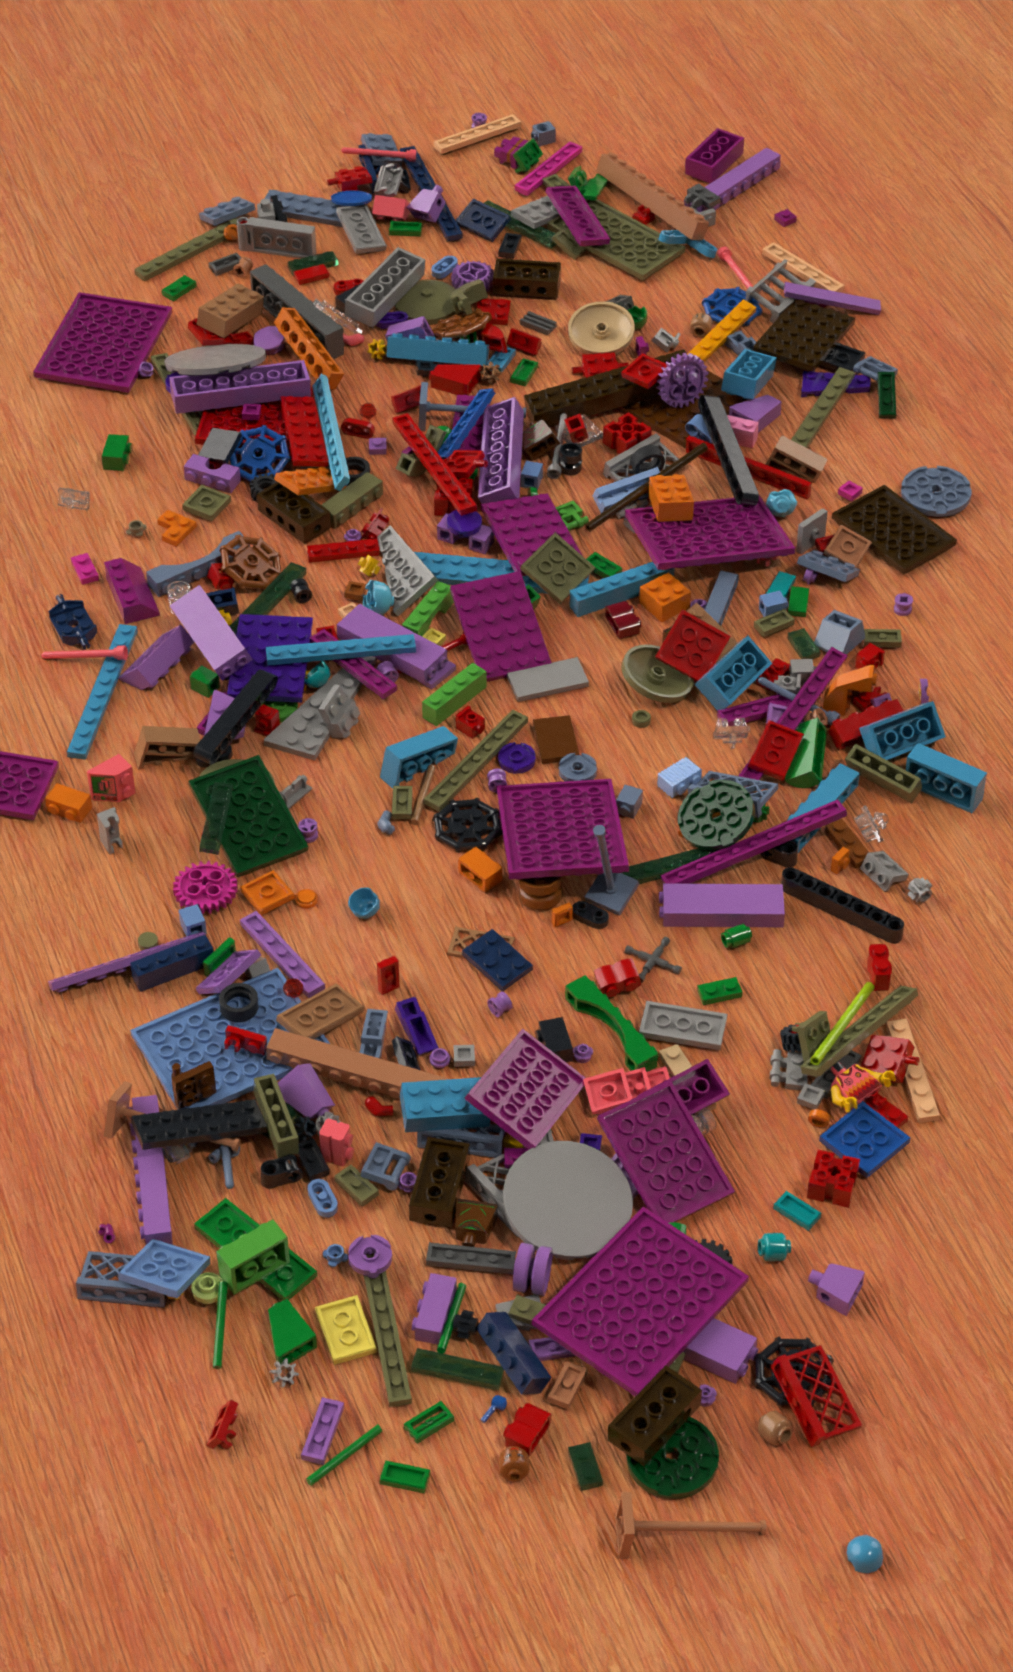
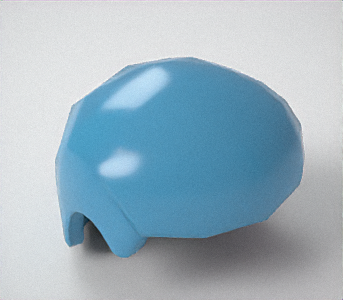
[348,887,380,919]
[846,1535,883,1573]

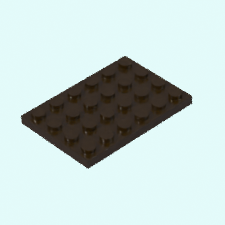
[753,299,855,372]
[832,485,957,574]

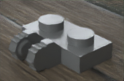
[685,183,721,209]

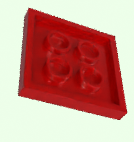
[655,609,731,682]

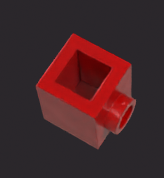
[564,414,589,443]

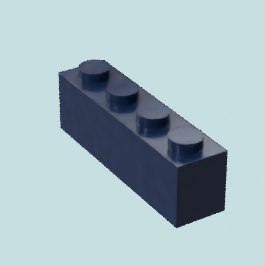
[130,935,214,992]
[476,1312,552,1395]

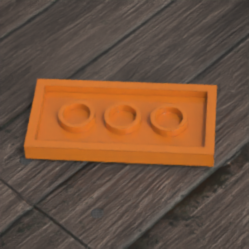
[274,467,346,495]

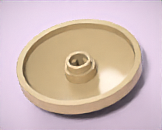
[568,302,635,354]

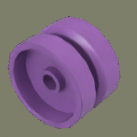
[513,1243,553,1296]

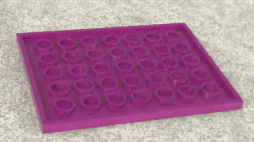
[33,292,172,393]
[625,495,795,570]
[496,779,629,880]
[532,1207,749,1397]

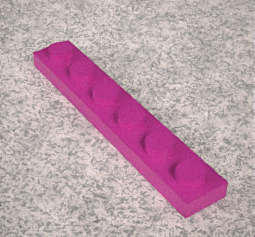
[515,142,582,196]

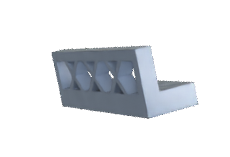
[417,1124,506,1158]

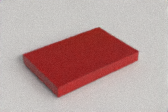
[748,720,804,781]

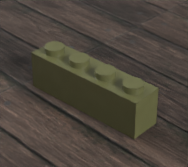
[322,472,383,529]
[845,744,922,803]
[253,1073,299,1158]

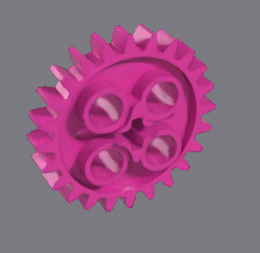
[173,860,238,915]

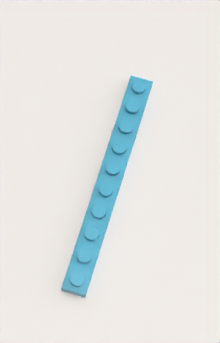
[312,374,350,491]

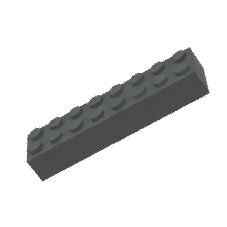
[250,264,344,359]

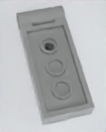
[237,217,317,260]

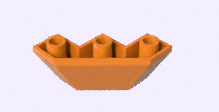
[823,665,878,716]

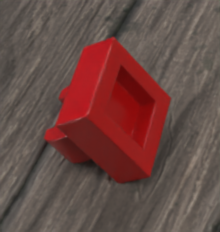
[632,204,655,225]

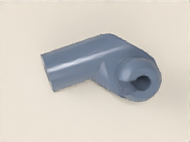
[377,810,395,835]
[208,1146,241,1163]

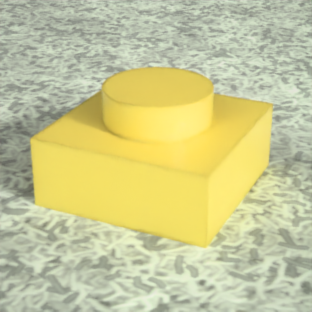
[422,628,446,646]

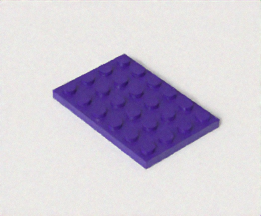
[227,614,313,703]

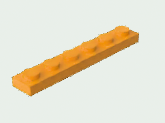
[687,299,757,362]

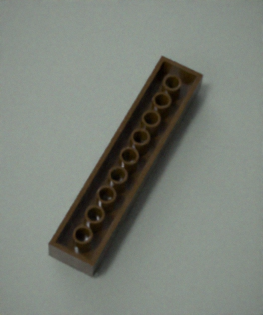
[524,349,687,428]

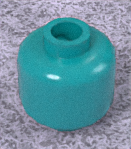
[757,1233,791,1262]

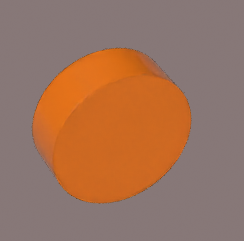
[224,224,238,241]
[808,1109,830,1128]

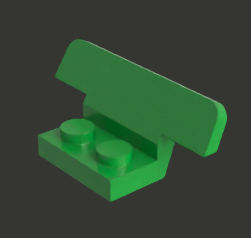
[568,166,609,200]

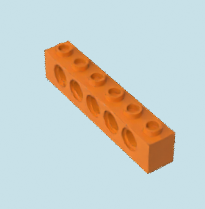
[274,307,344,389]

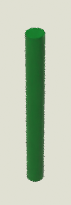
[213,1282,228,1369]
[437,1283,467,1354]
[306,1424,383,1486]

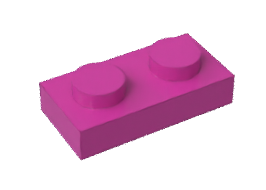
[71,553,99,585]

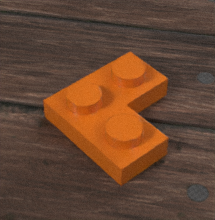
[157,510,197,547]

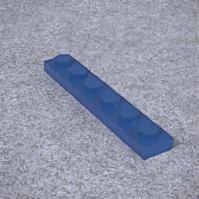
[437,388,496,459]

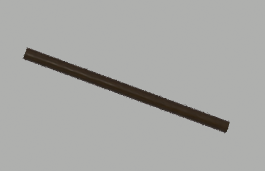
[585,443,708,532]

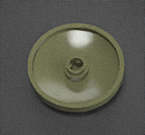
[395,280,456,325]
[621,645,694,703]

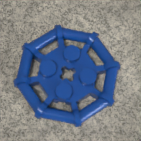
[702,287,763,326]
[230,425,291,482]

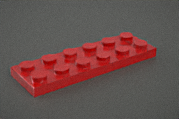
[280,396,329,467]

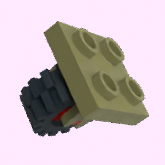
[780,1011,830,1063]

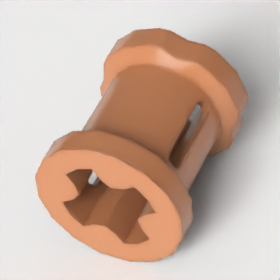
[233,257,253,278]

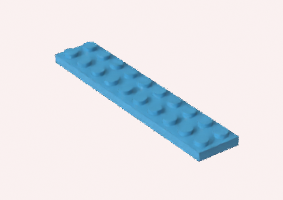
[414,552,590,596]

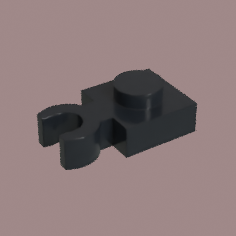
[415,360,445,377]

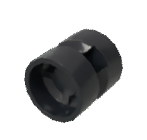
[560,442,582,475]

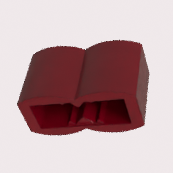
[605,601,642,639]

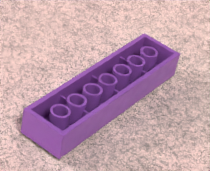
[169,360,311,414]
[478,397,524,504]

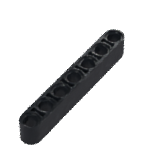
[194,669,278,765]
[781,867,904,944]

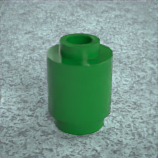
[721,924,752,949]

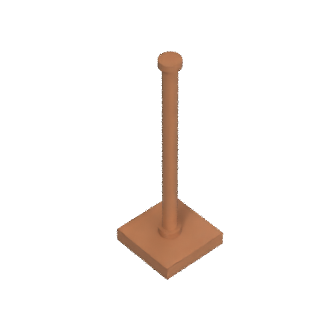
[104,1081,241,1152]
[615,1492,767,1559]

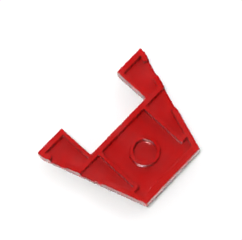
[188,318,254,345]

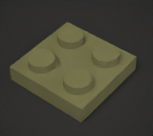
[182,485,231,521]

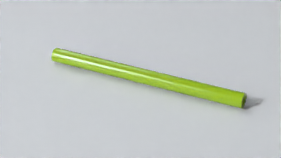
[810,982,875,1066]

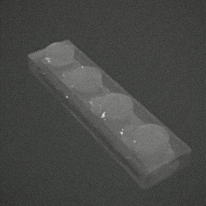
[312,299,363,334]

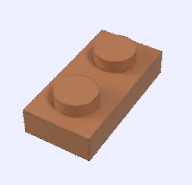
[548,1361,587,1410]

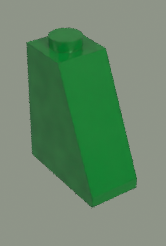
[268,1299,317,1369]

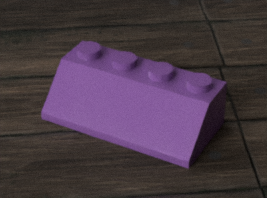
[118,625,194,690]

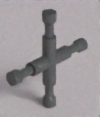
[625,937,682,983]

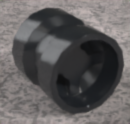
[290,578,312,603]

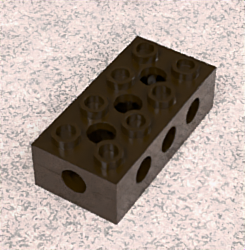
[493,258,561,298]
[257,482,331,544]
[409,1137,470,1228]
[608,1365,702,1466]

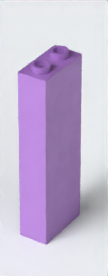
[170,585,253,681]
[337,604,448,684]
[659,884,785,927]
[683,1318,759,1384]

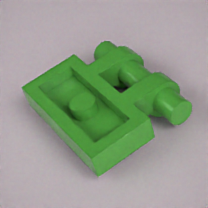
[556,501,589,532]

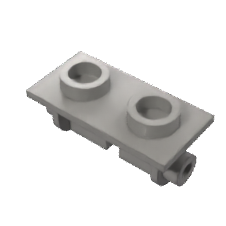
[280,775,312,809]

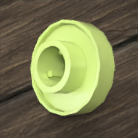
[191,1272,223,1304]

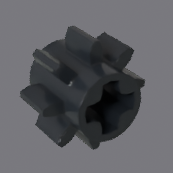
[293,1116,316,1143]
[453,1310,479,1339]

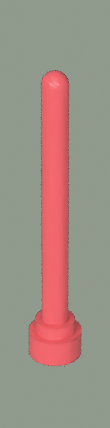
[341,147,416,162]
[717,246,753,289]
[42,645,128,660]

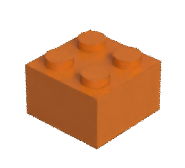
[639,572,691,623]

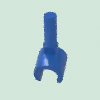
[480,1395,507,1423]

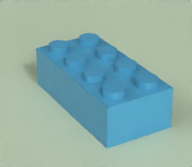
[721,349,777,400]
[694,636,772,711]
[859,701,946,760]
[905,743,987,813]
[400,1077,491,1133]

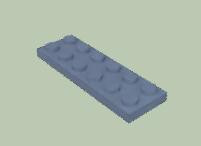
[264,190,346,227]

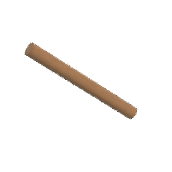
[411,765,435,825]

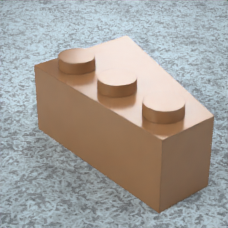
[766,435,828,483]
[134,726,200,769]

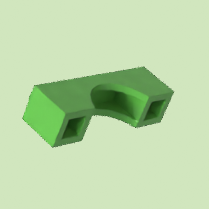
[402,581,454,636]

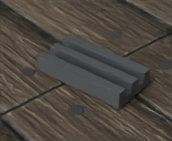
[209,253,242,276]
[520,311,557,335]

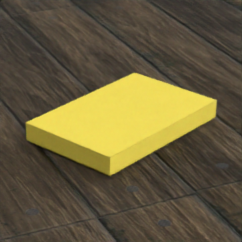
[315,1295,377,1365]

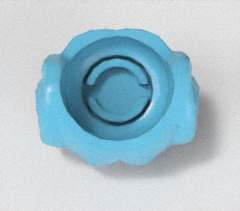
[766,489,797,517]

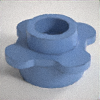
[323,1244,348,1267]

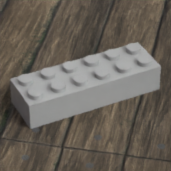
[345,247,426,328]

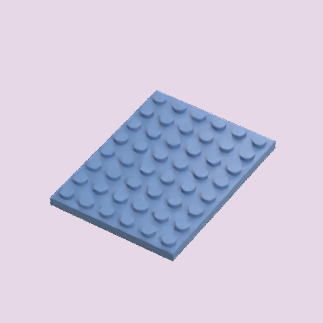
[130,968,330,1110]

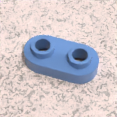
[431,256,458,279]
[308,1179,338,1217]

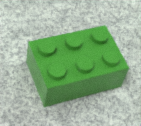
[216,1219,290,1295]

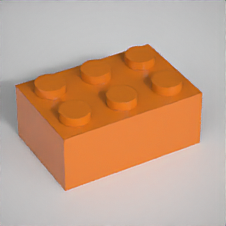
[648,474,694,522]

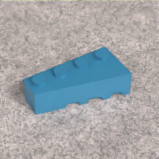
[380,726,458,789]

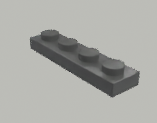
[426,1242,516,1274]

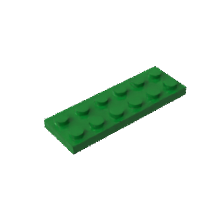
[194,1198,317,1300]

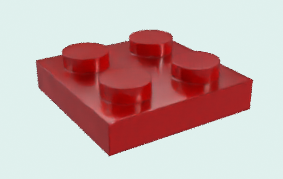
[477,298,511,325]
[621,353,667,389]

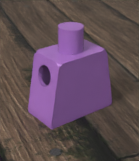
[407,185,445,223]
[808,1263,865,1316]

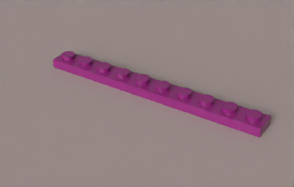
[738,646,848,787]
[660,799,847,884]

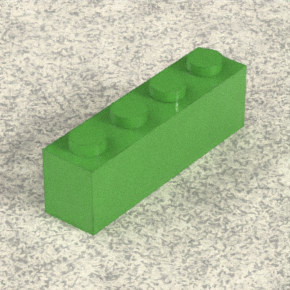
[422,663,487,726]

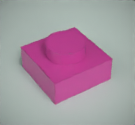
[838,480,863,502]

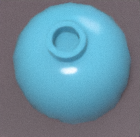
[362,580,394,615]

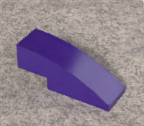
[395,997,438,1055]

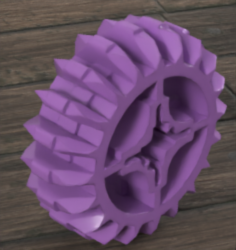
[451,260,494,292]

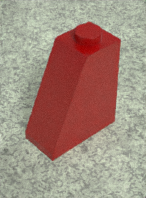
[429,364,481,395]

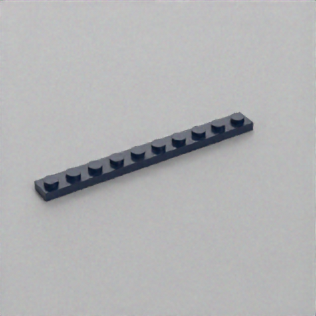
[400,146,463,242]

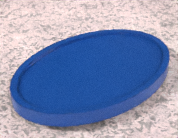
[331,191,372,206]

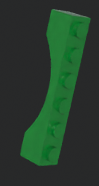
[565,975,658,1072]

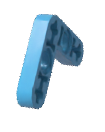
[658,230,718,258]

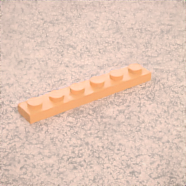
[434,114,521,154]
[762,242,844,293]
[886,1019,940,1123]

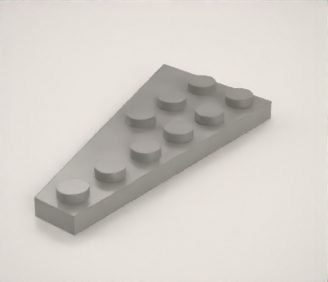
[377,526,438,616]

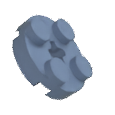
[559,753,597,781]

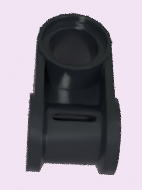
[761,841,798,867]
[261,1154,303,1189]

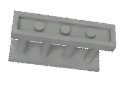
[745,259,816,323]

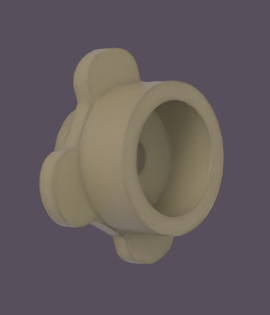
[126,520,146,537]

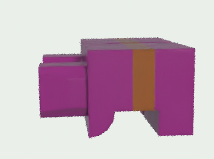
[494,137,528,169]

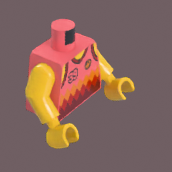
[830,1062,896,1113]

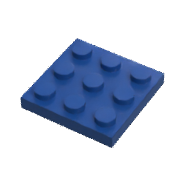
[819,1101,910,1178]

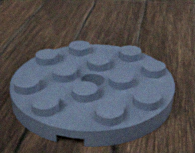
[901,466,972,517]

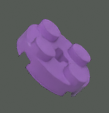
[348,1235,392,1278]

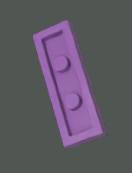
[301,1397,344,1465]

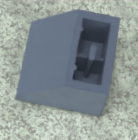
[814,610,865,654]

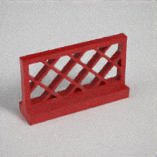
[771,1345,862,1447]

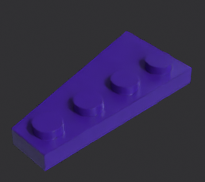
[801,371,871,397]

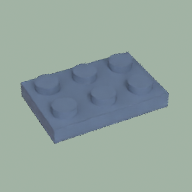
[361,133,402,166]
[199,197,256,226]
[797,550,860,582]

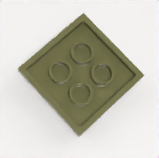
[520,533,595,604]

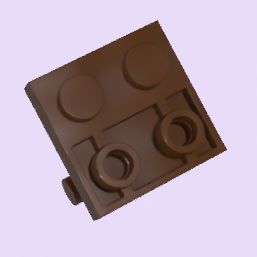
[171,1061,217,1110]

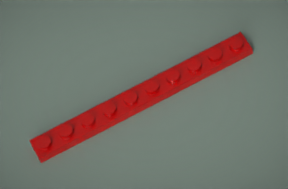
[392,413,477,516]

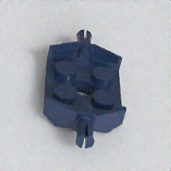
[48,594,97,650]

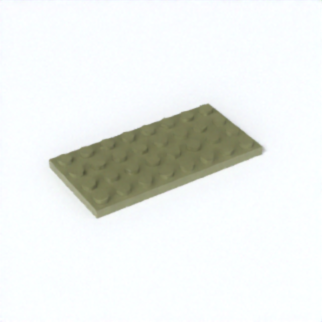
[547,199,685,281]

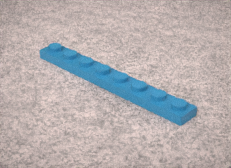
[266,634,416,665]

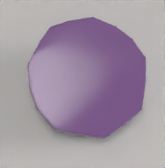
[254,326,285,355]

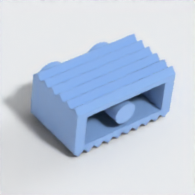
[657,757,702,798]

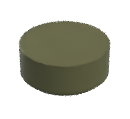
[632,710,651,728]
[138,932,158,951]

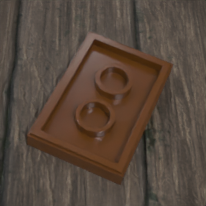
[533,715,580,764]

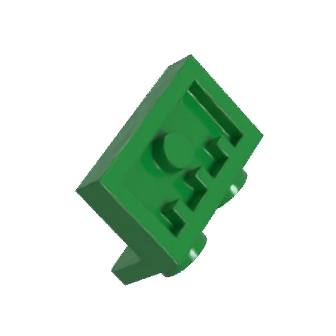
[513,138,543,173]

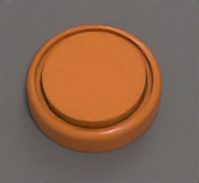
[295,889,318,909]

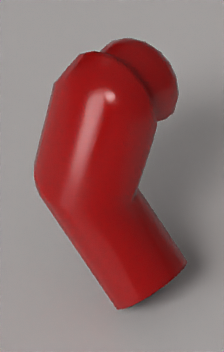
[365,1096,393,1116]

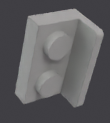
[860,851,909,891]

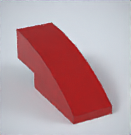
[476,323,508,353]

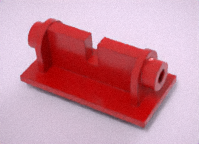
[360,508,389,540]

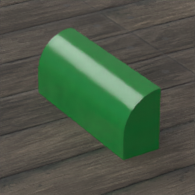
[785,717,827,788]

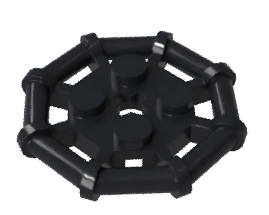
[432,797,503,853]
[754,1337,834,1407]

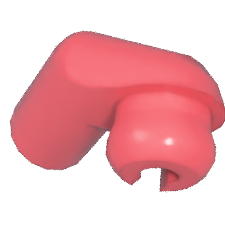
[343,333,364,347]

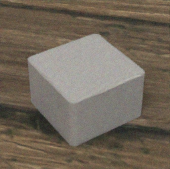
[244,957,270,978]

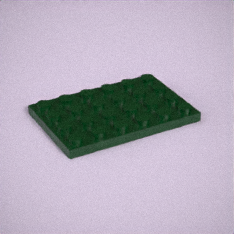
[188,755,309,877]

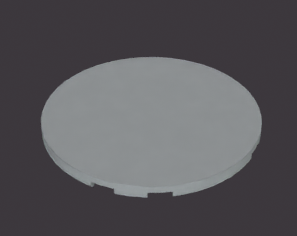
[165,344,266,375]
[502,1141,633,1260]

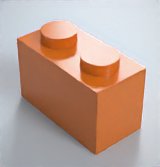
[45,783,92,823]
[458,847,503,893]

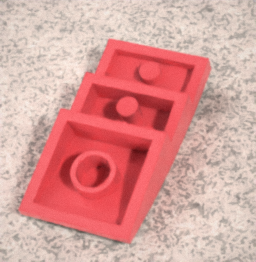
[583,1067,670,1114]

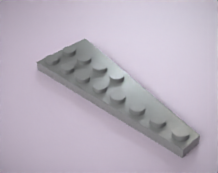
[264,656,376,761]

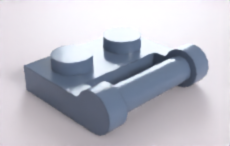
[853,356,898,381]
[360,1142,411,1190]

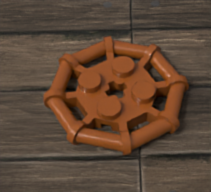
[432,308,492,339]
[219,534,283,591]

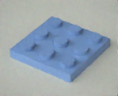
[119,1239,210,1298]

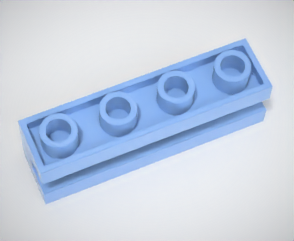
[592,467,660,513]

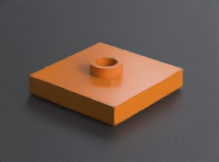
[240,870,295,915]

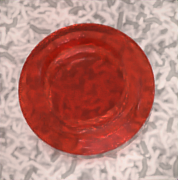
[359,403,377,419]
[283,978,304,998]

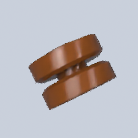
[518,876,563,910]

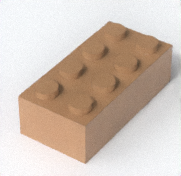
[197,284,264,338]

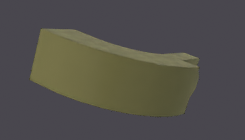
[450,279,488,315]
[395,425,447,477]

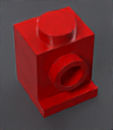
[207,563,235,590]
[855,643,885,669]
[254,704,280,737]
[456,705,485,739]

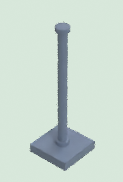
[419,382,526,431]
[585,825,639,916]

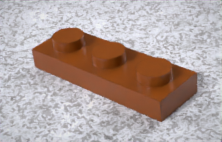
[825,819,869,869]

